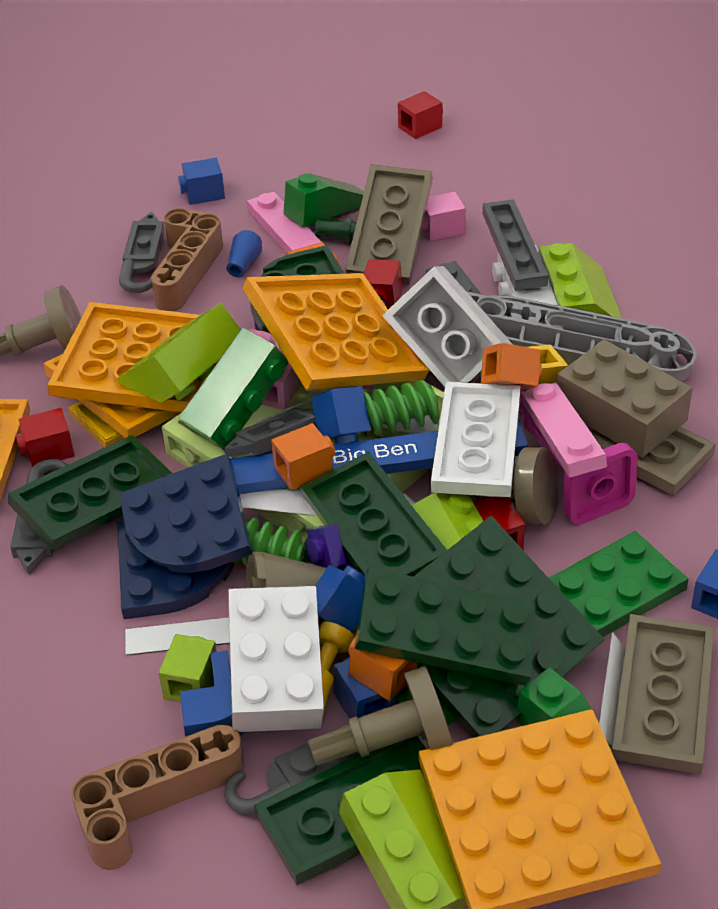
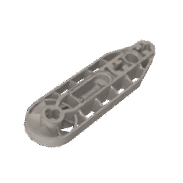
[466,291,697,381]

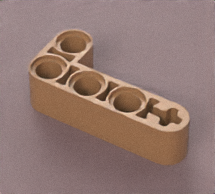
[151,208,224,311]
[71,725,245,870]

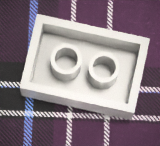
[382,266,513,387]
[229,586,324,732]

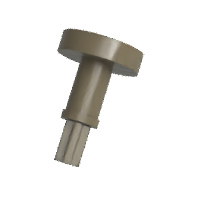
[0,285,82,356]
[469,447,557,525]
[308,666,453,766]

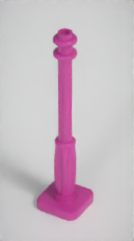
[519,390,638,525]

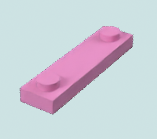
[247,192,321,252]
[521,383,607,478]

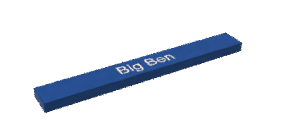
[231,420,528,494]

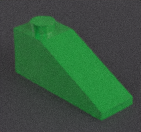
[283,173,364,227]

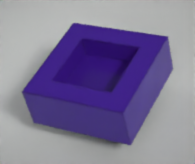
[307,524,347,568]

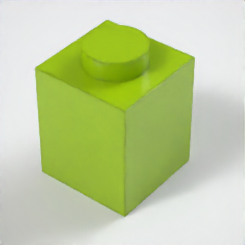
[158,634,217,702]

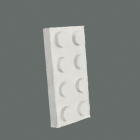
[431,382,521,497]

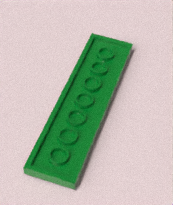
[395,530,689,740]

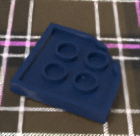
[119,454,253,573]
[117,522,235,619]

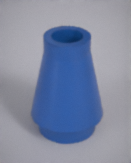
[226,230,262,277]

